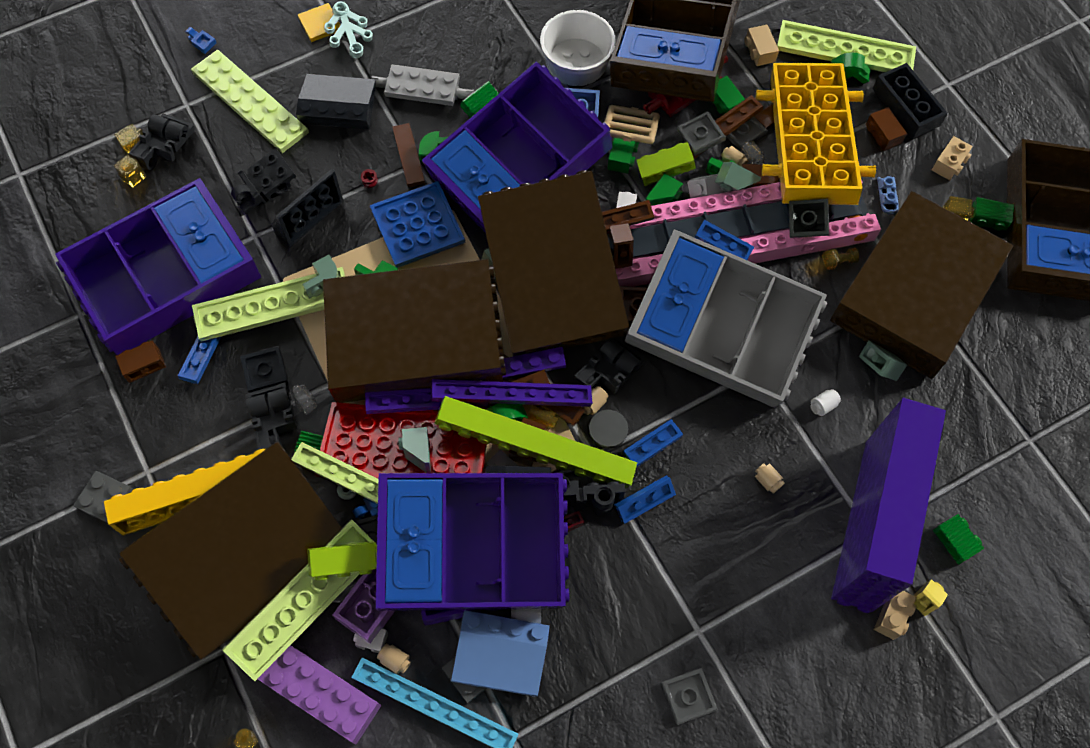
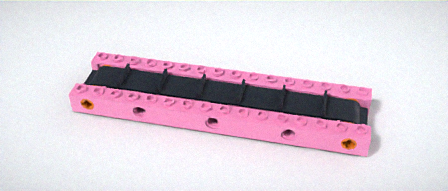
[607,179,881,287]

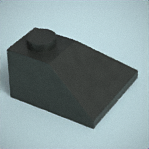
[789,199,829,238]

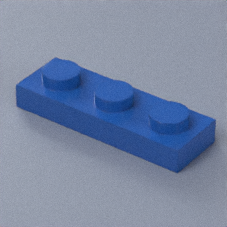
[694,220,754,260]
[178,336,222,384]
[623,419,683,468]
[615,475,676,524]

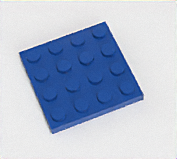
[370,181,466,268]

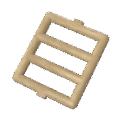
[604,105,660,144]

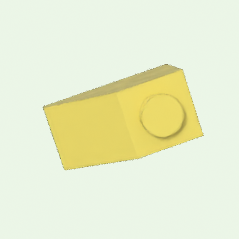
[913,579,948,616]

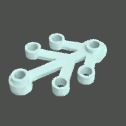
[324,1,373,58]

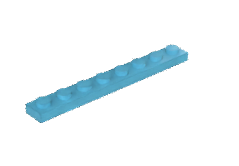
[351,658,519,748]

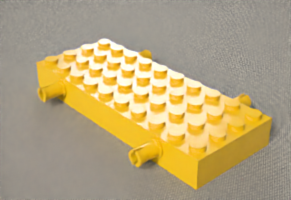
[755,63,876,205]

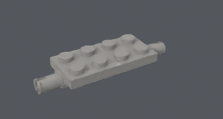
[372,64,475,106]

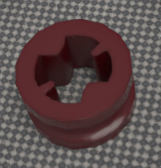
[361,169,378,188]

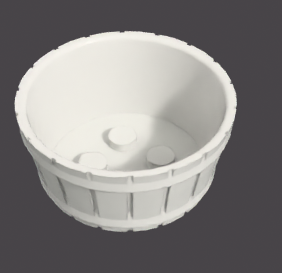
[540,10,616,86]

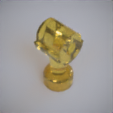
[821,248,859,270]
[234,729,258,748]

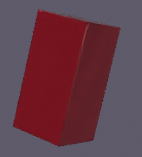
[564,511,584,532]

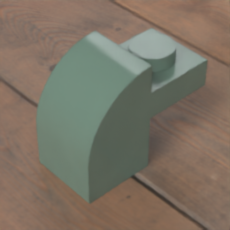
[302,255,339,299]

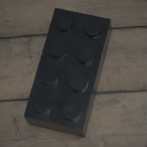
[872,63,948,139]

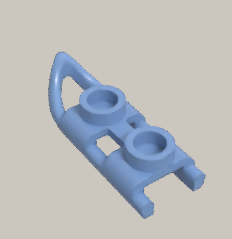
[877,176,899,214]

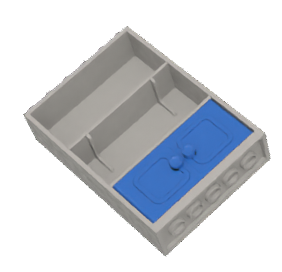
[625,229,827,408]

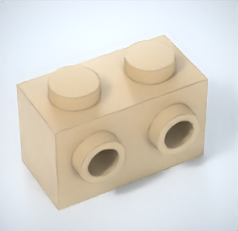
[744,25,779,66]
[932,136,973,180]
[874,591,916,640]

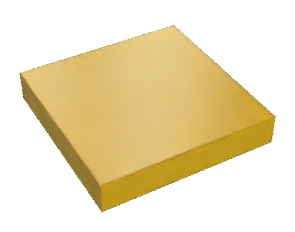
[298,3,340,42]

